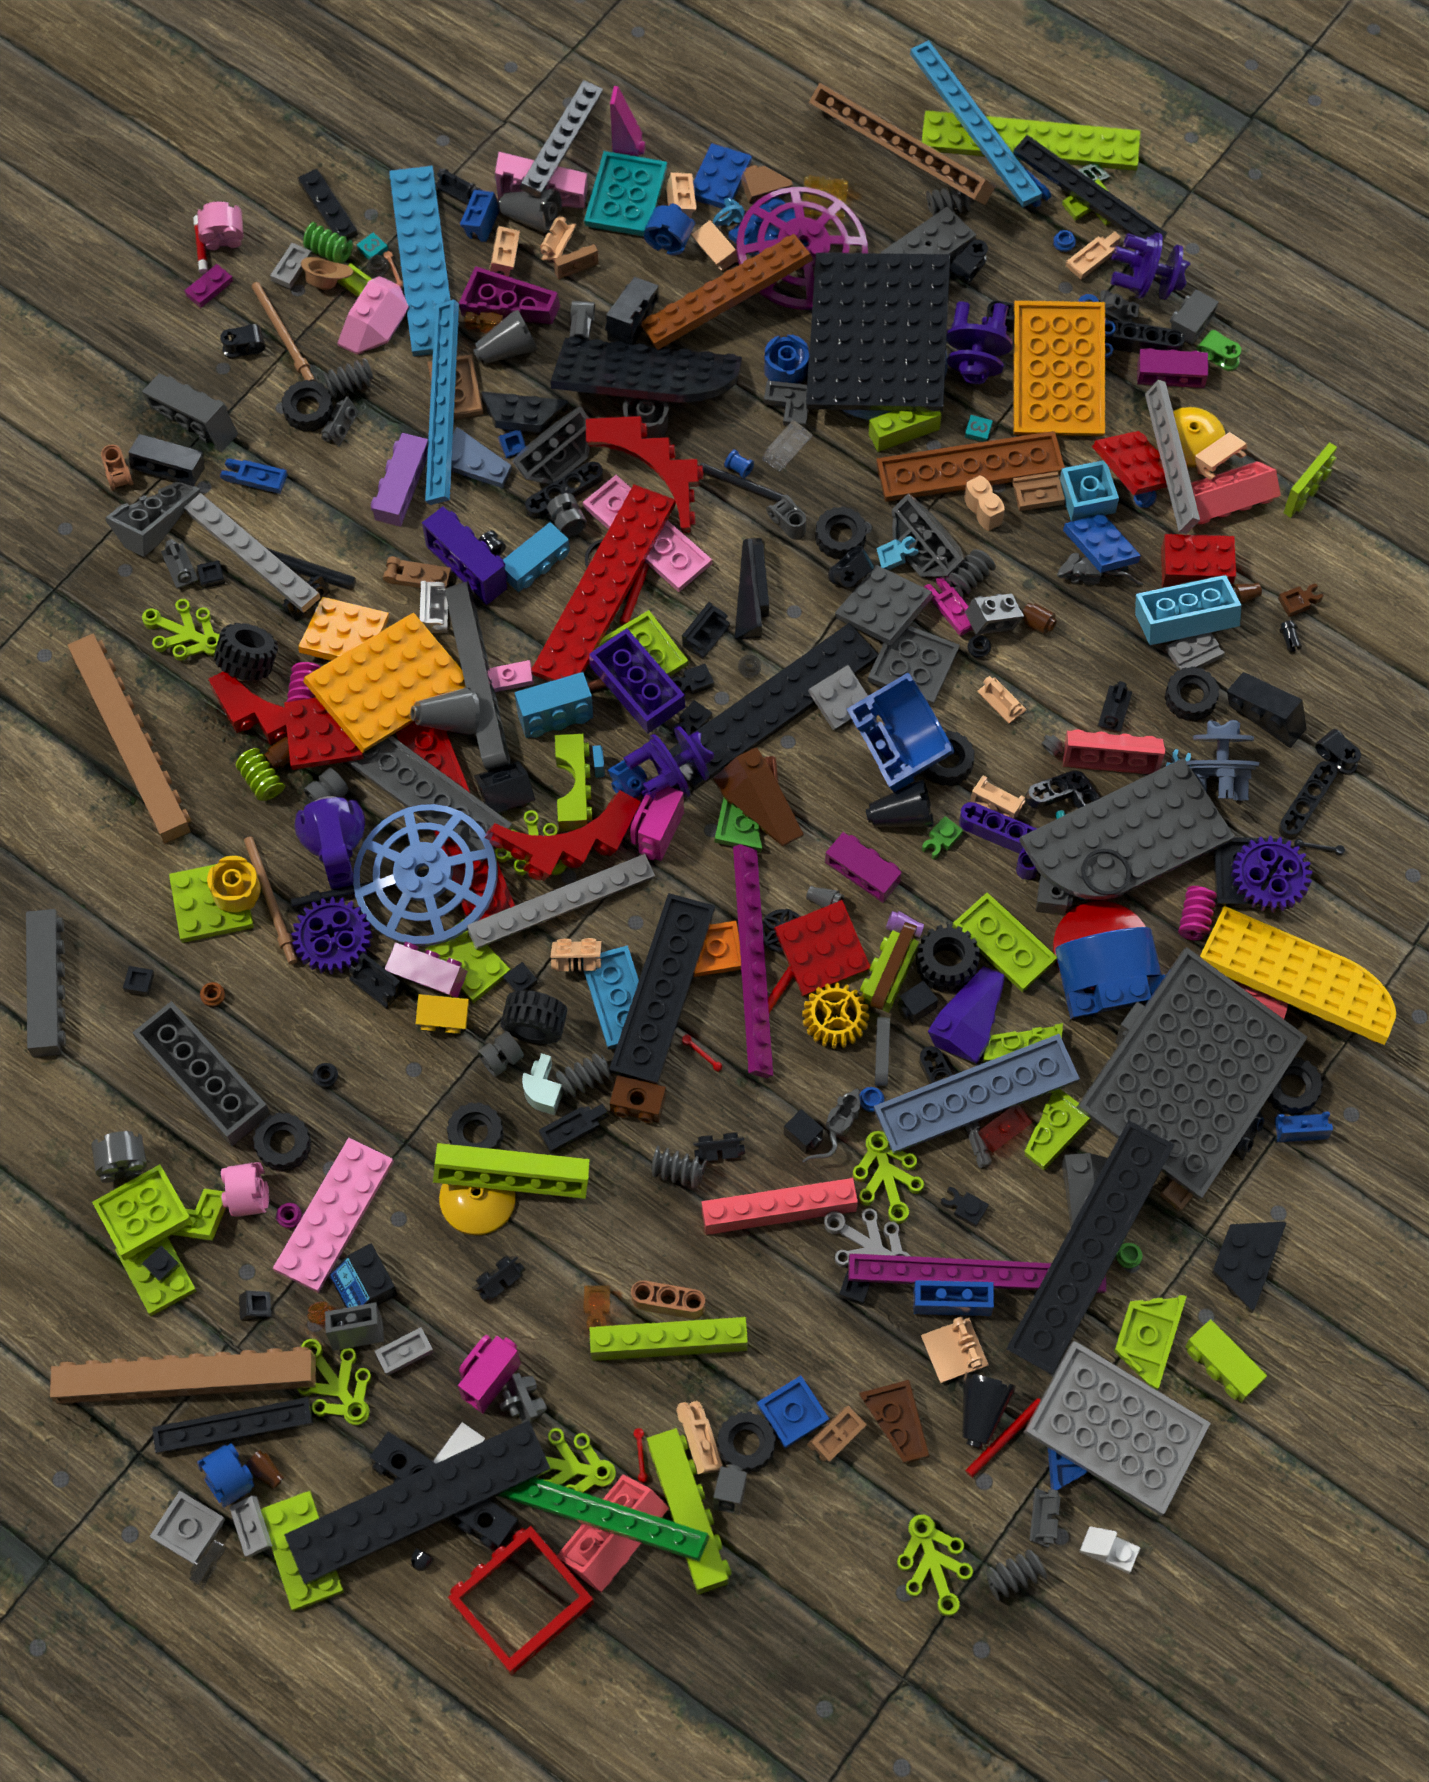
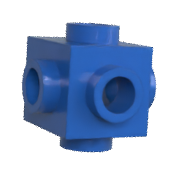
[608,760,647,798]

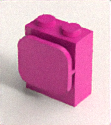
[630,786,684,861]
[458,1335,521,1414]

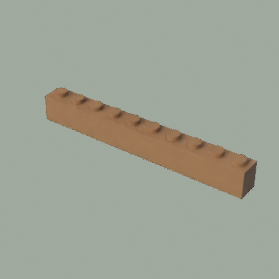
[809,83,996,205]
[68,634,192,844]
[50,1347,316,1404]

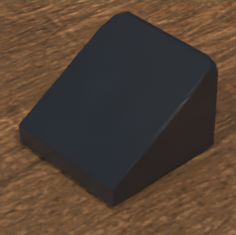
[239,1290,271,1320]

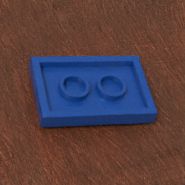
[693,143,752,209]
[1063,514,1141,573]

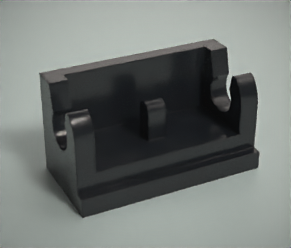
[682,602,730,659]
[349,953,403,1009]

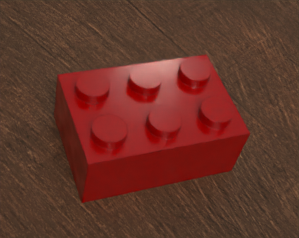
[1161,534,1236,588]

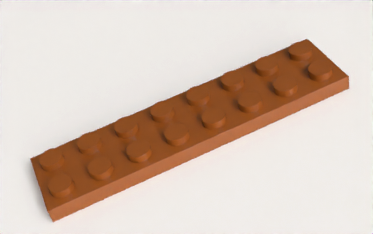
[642,234,813,350]
[876,431,1065,502]

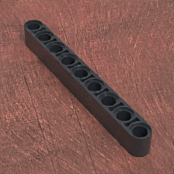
[986,301,1185,354]

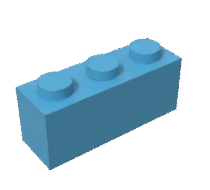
[503,522,570,593]

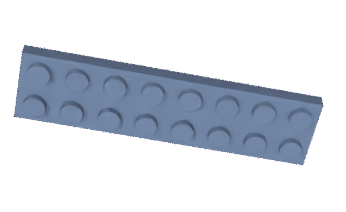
[874,1034,1080,1154]

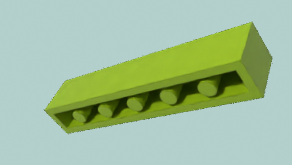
[433,1143,589,1199]
[589,1317,748,1361]
[647,1428,732,1594]

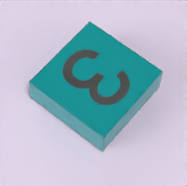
[357,233,388,262]
[965,415,993,442]

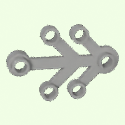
[824,1208,910,1267]

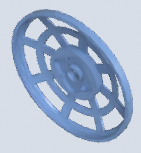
[353,804,498,946]

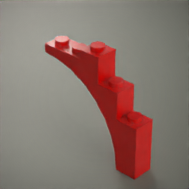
[586,416,703,533]
[208,672,288,745]
[484,790,641,881]

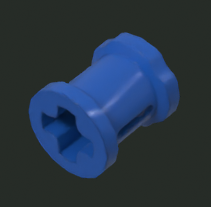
[724,450,755,479]

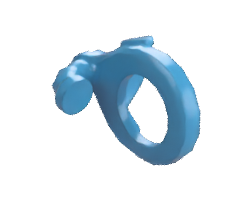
[713,198,745,227]

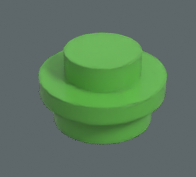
[1116,1243,1142,1269]

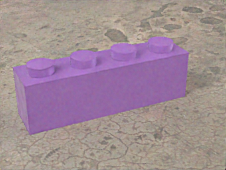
[371,433,428,527]

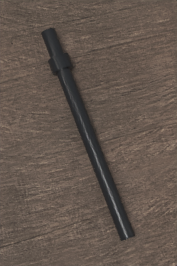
[291,869,429,908]

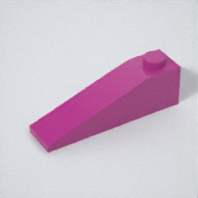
[610,86,646,157]

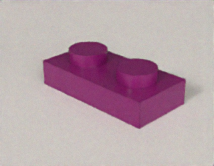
[184,264,233,308]

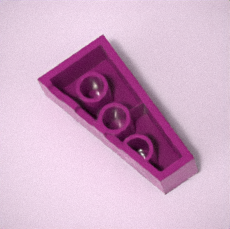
[459,266,560,324]

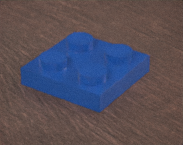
[757,1376,829,1449]

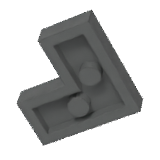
[764,380,809,428]

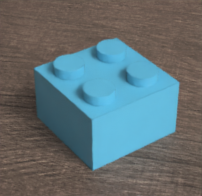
[1060,460,1119,522]

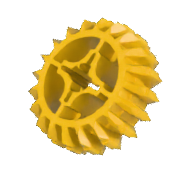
[802,982,869,1049]

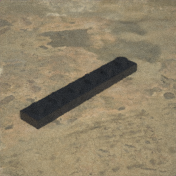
[152,1397,313,1455]

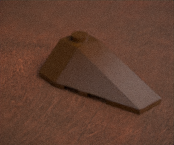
[713,747,804,847]

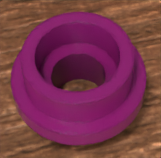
[276,1203,302,1228]

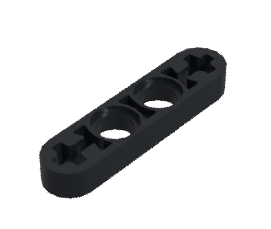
[525,461,603,519]
[1279,761,1337,839]

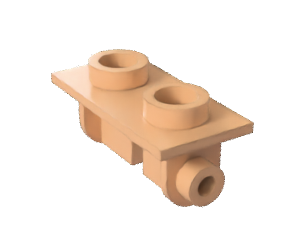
[540,216,576,261]
[977,676,1027,724]

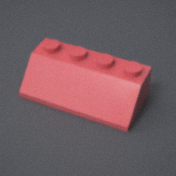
[1191,461,1281,524]
[1063,729,1165,774]
[557,1475,669,1592]

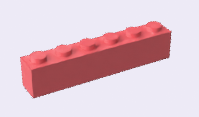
[702,1178,858,1235]

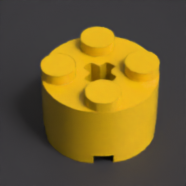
[207,856,261,912]

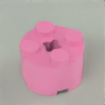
[197,202,243,250]
[221,1162,269,1217]

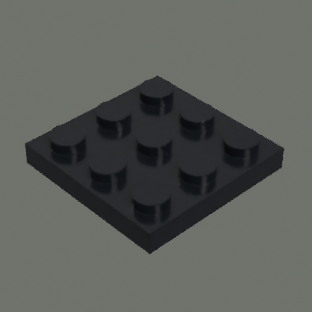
[1214,837,1290,909]

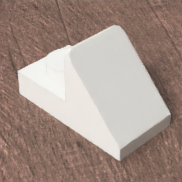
[1079,1527,1140,1574]

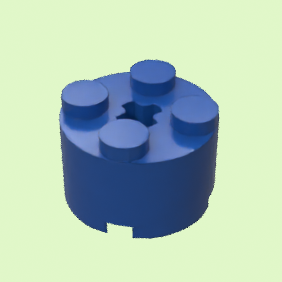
[644,203,695,255]
[764,335,809,384]
[197,1444,254,1508]

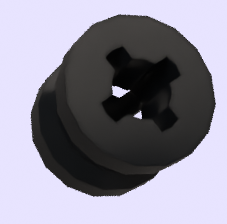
[478,530,506,556]

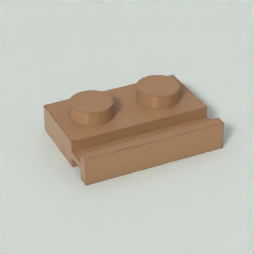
[1012,472,1065,511]

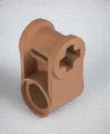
[101,444,134,491]

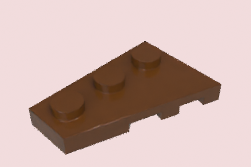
[859,1380,930,1464]

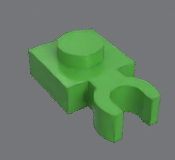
[922,816,963,860]

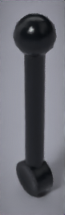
[1294,839,1345,856]

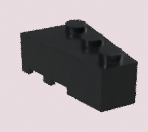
[605,277,659,345]

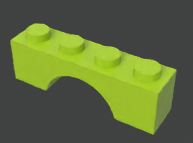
[555,734,592,832]

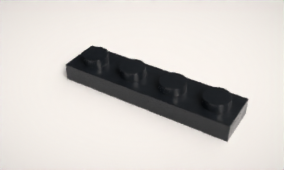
[298,168,358,240]

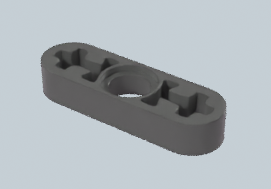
[875,1017,890,1087]

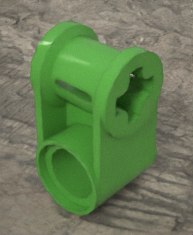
[1197,330,1241,371]

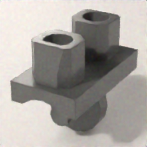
[1100,290,1139,322]
[500,1373,547,1424]

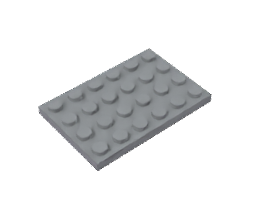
[1024,1341,1210,1516]

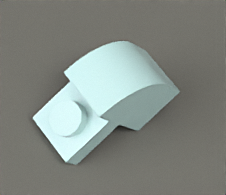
[522,1053,563,1115]

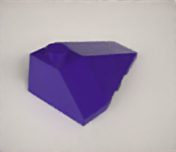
[928,966,1005,1064]

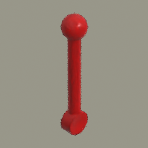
[682,1035,723,1071]
[633,1428,648,1483]

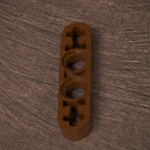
[870,922,917,1010]

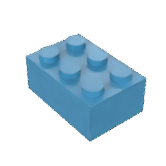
[515,672,594,738]

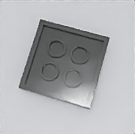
[835,565,933,646]
[868,626,960,706]

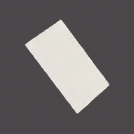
[433,1422,485,1463]

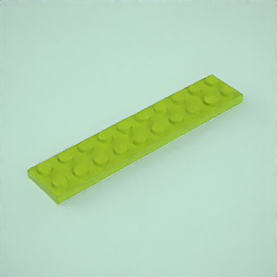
[922,110,1140,171]

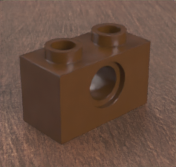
[610,1076,666,1124]

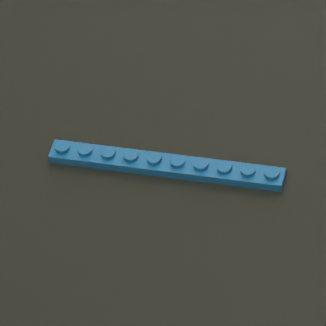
[910,41,1042,207]
[425,299,459,505]

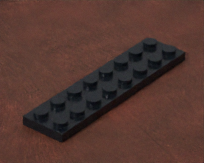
[609,893,715,1085]

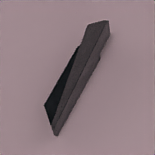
[735,538,769,639]

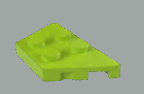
[1114,1295,1187,1391]

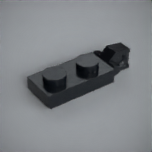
[538,1104,609,1154]

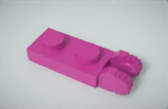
[924,577,973,636]

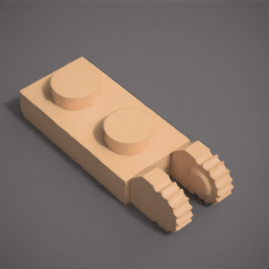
[676,1401,723,1475]

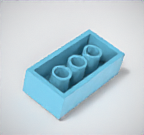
[1135,575,1241,645]

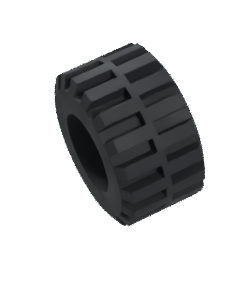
[214,623,278,681]
[916,924,980,992]
[500,991,568,1044]

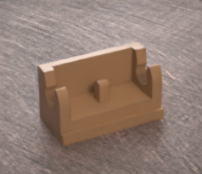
[806,1405,866,1462]

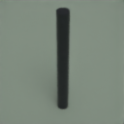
[699,462,784,502]

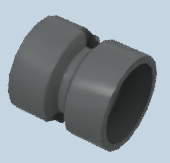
[547,493,587,537]
[303,768,349,802]
[477,1031,524,1077]

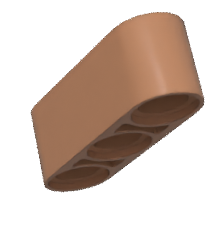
[631,1281,705,1319]

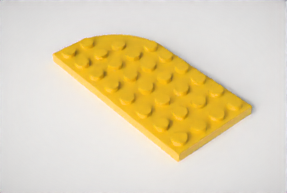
[1200,906,1396,1045]

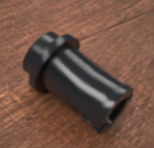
[1279,620,1302,652]

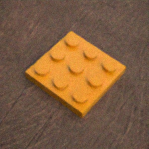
[298,597,389,661]

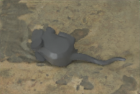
[1057,553,1143,585]
[802,1088,860,1163]

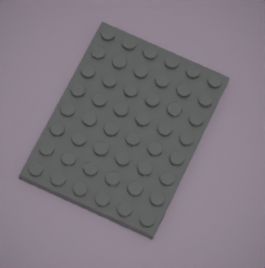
[1076,947,1307,1199]

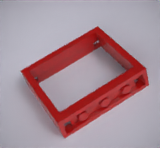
[448,1526,594,1676]

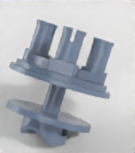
[1186,720,1259,801]

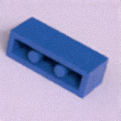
[914,1280,994,1316]

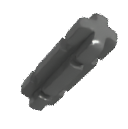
[965,1121,992,1168]

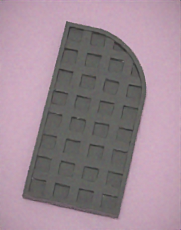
[1019,758,1235,900]

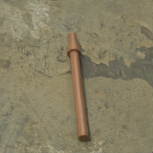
[252,282,316,381]
[244,837,298,965]

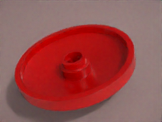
[1053,901,1146,994]

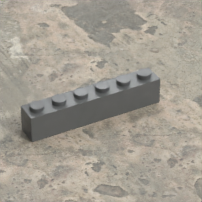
[26,909,66,1057]

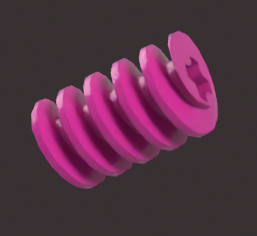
[286,662,321,702]
[1178,886,1217,941]

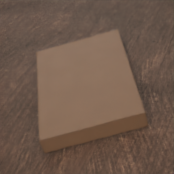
[428,354,483,419]

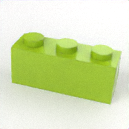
[869,411,941,452]
[860,930,920,1013]
[1185,1319,1267,1403]

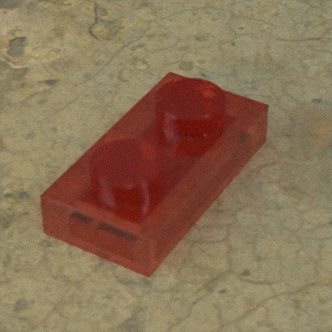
[977,1105,1032,1153]

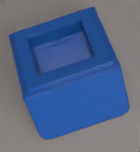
[497,430,526,458]

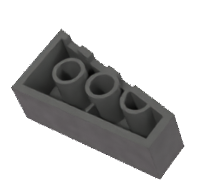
[142,373,238,452]

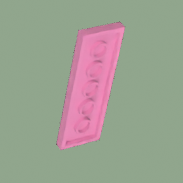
[583,475,712,592]
[273,1138,394,1293]

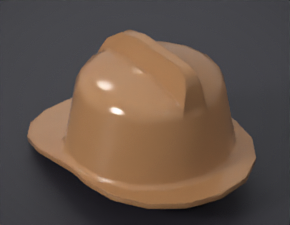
[301,257,353,290]

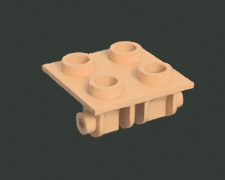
[550,938,602,972]
[921,1317,989,1383]

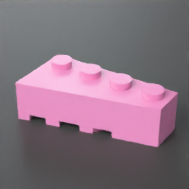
[495,152,588,208]

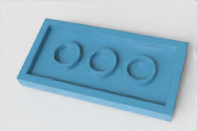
[581,945,639,1050]

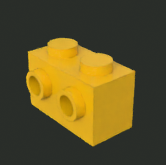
[415,994,469,1034]

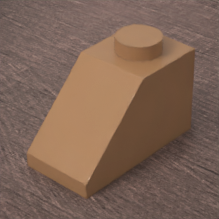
[741,165,793,203]

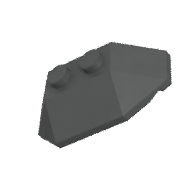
[512,406,590,485]
[892,494,965,577]

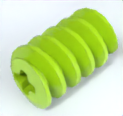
[236,748,285,801]

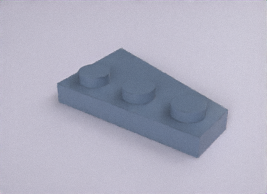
[451,427,512,488]

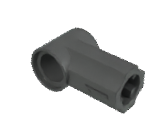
[570,301,595,341]

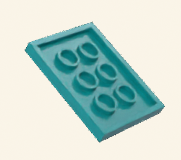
[584,151,667,236]

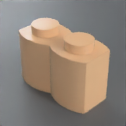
[965,475,1004,531]

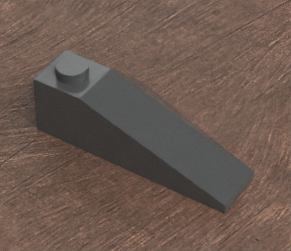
[1062,1153,1108,1228]

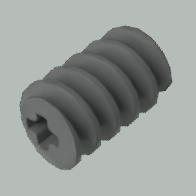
[926,187,975,216]
[323,358,373,399]
[945,549,996,598]
[556,1053,613,1099]
[651,1145,707,1189]
[986,1549,1048,1601]

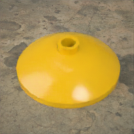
[1173,407,1225,467]
[439,1184,516,1235]

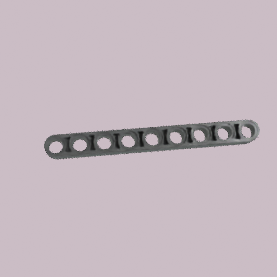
[445,581,510,771]

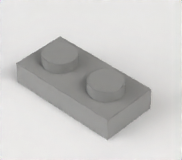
[270,243,312,289]
[375,1327,433,1376]
[229,1496,272,1557]

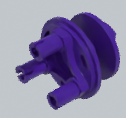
[1111,233,1191,300]
[946,302,1013,384]
[623,726,714,802]

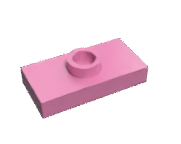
[488,660,534,692]

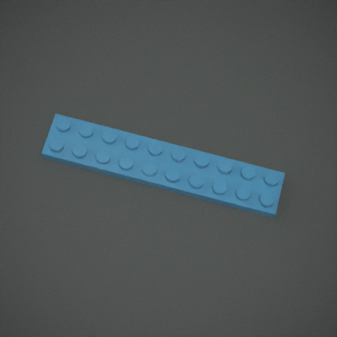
[389,166,450,356]

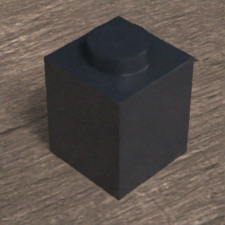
[898,981,938,1024]
[783,1109,823,1154]

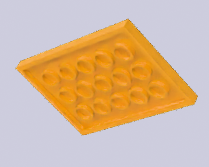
[1013,301,1105,436]
[303,612,466,753]

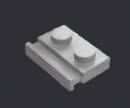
[1166,632,1225,670]

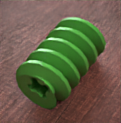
[303,222,353,264]

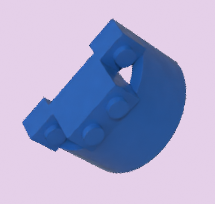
[847,673,954,792]
[1055,927,1165,1019]

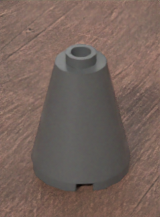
[498,189,562,233]
[473,310,538,364]
[410,688,480,735]

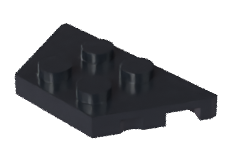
[482,391,568,433]
[1212,1221,1286,1313]

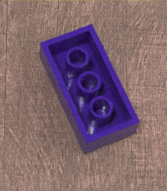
[422,507,507,605]
[589,628,686,734]

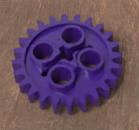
[1231,836,1312,913]
[292,897,372,974]

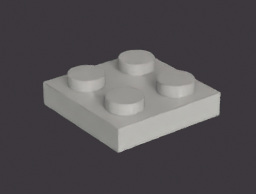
[808,665,868,730]
[150,1491,225,1566]

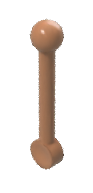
[384,251,404,289]

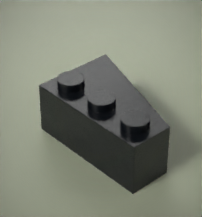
[1227,672,1307,748]

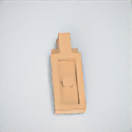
[1066,232,1121,280]

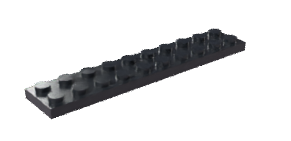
[669,623,879,791]
[1006,1120,1175,1375]
[284,1420,551,1585]

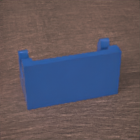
[460,190,500,242]
[1275,1111,1333,1142]

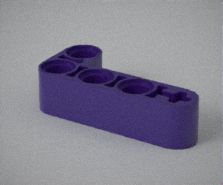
[959,802,1038,880]

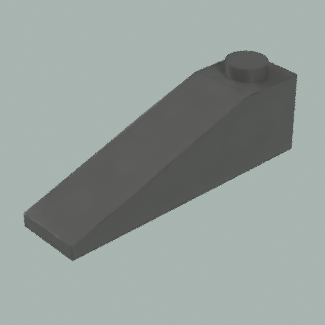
[105,482,200,557]

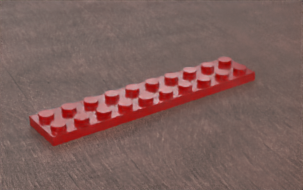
[531,484,676,682]
[395,721,515,921]

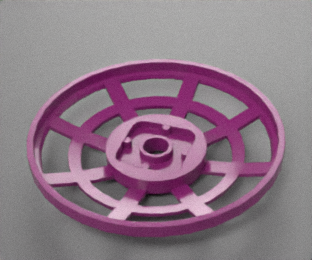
[736,187,868,310]

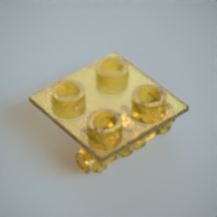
[802,175,849,219]

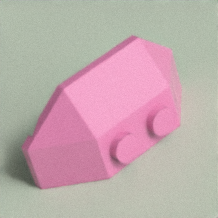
[338,276,409,355]

